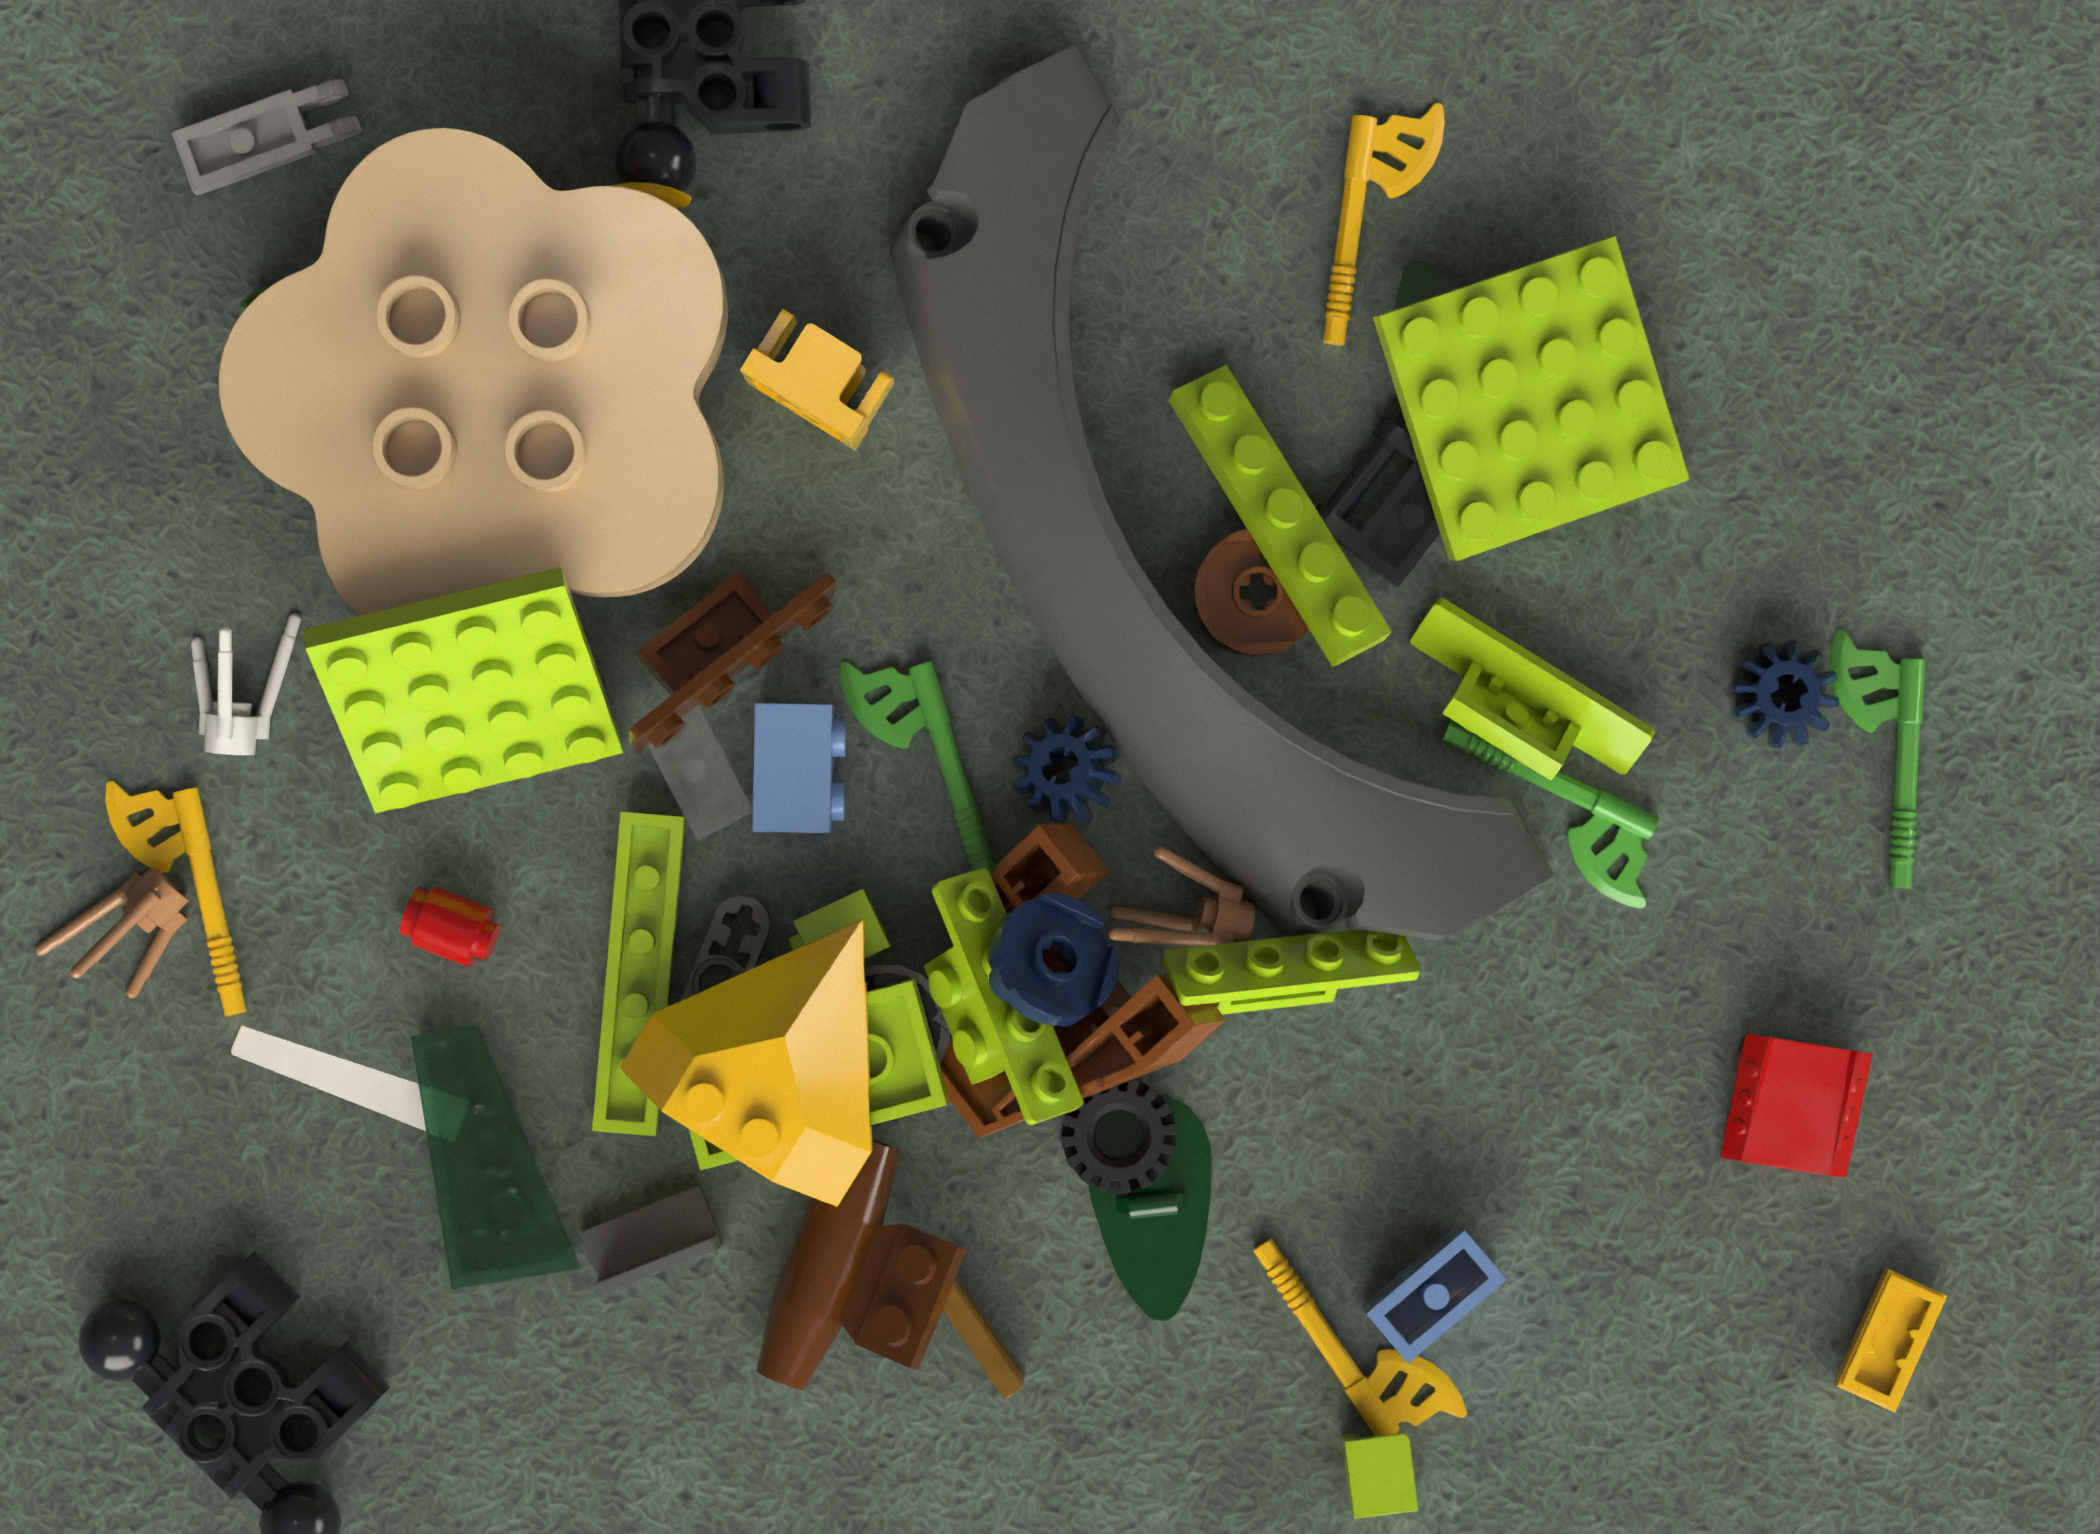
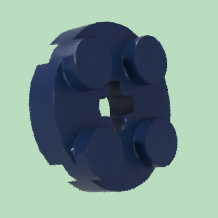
[989,893,1119,1027]

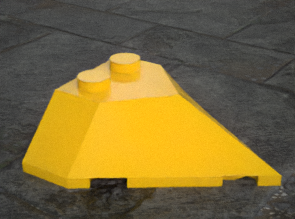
[619,918,873,1207]

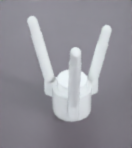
[191,613,301,755]

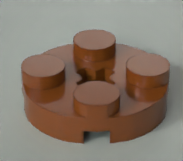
[1194,529,1309,656]

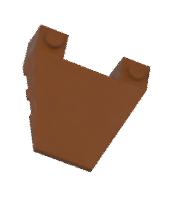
[940,822,1226,1138]

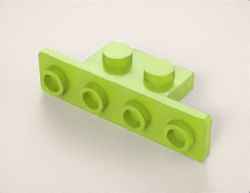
[1410,598,1655,781]
[923,868,1083,1125]
[1162,930,1421,1015]

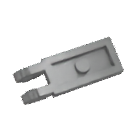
[172,79,362,196]

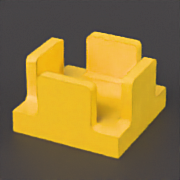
[740,309,895,451]

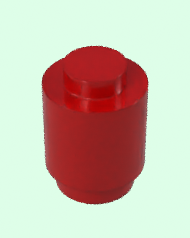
[400,886,500,968]

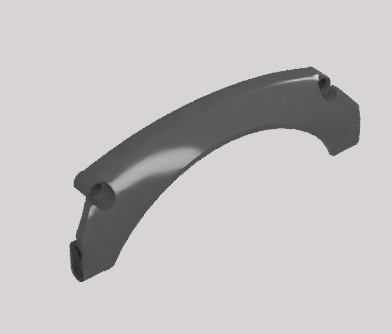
[890,45,1555,941]

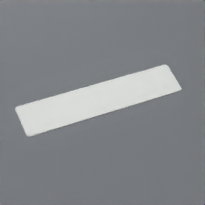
[231,1026,471,1141]

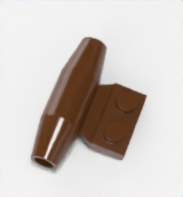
[756,1139,967,1390]

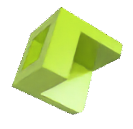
[1341,1433,1419,1519]

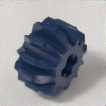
[1728,640,1839,748]
[1012,715,1122,823]

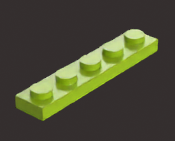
[1168,365,1392,667]
[592,811,686,1136]

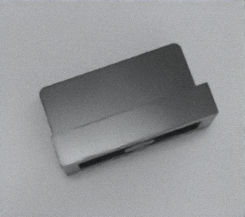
[580,1184,724,1296]

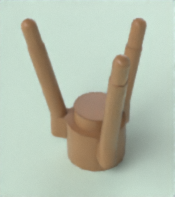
[1109,846,1255,947]
[35,866,189,998]

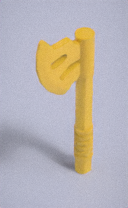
[1323,103,1445,346]
[105,781,247,1017]
[1253,1238,1467,1436]

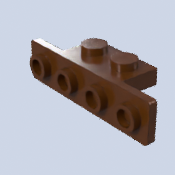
[629,572,837,752]

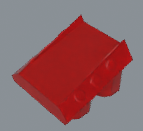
[1720,1033,1873,1178]

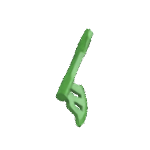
[1829,629,1926,889]
[839,661,995,875]
[1441,720,1659,909]

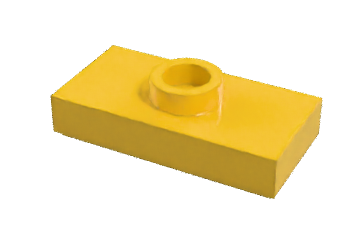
[1833,1267,1947,1413]

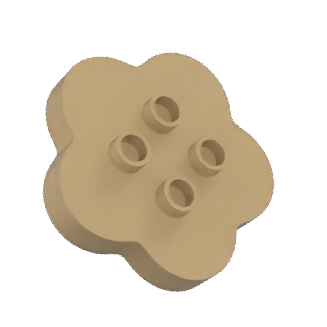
[218,128,728,616]

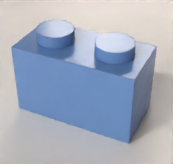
[752,703,847,834]
[1361,1224,1507,1363]

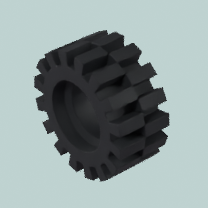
[1061,1079,1177,1194]

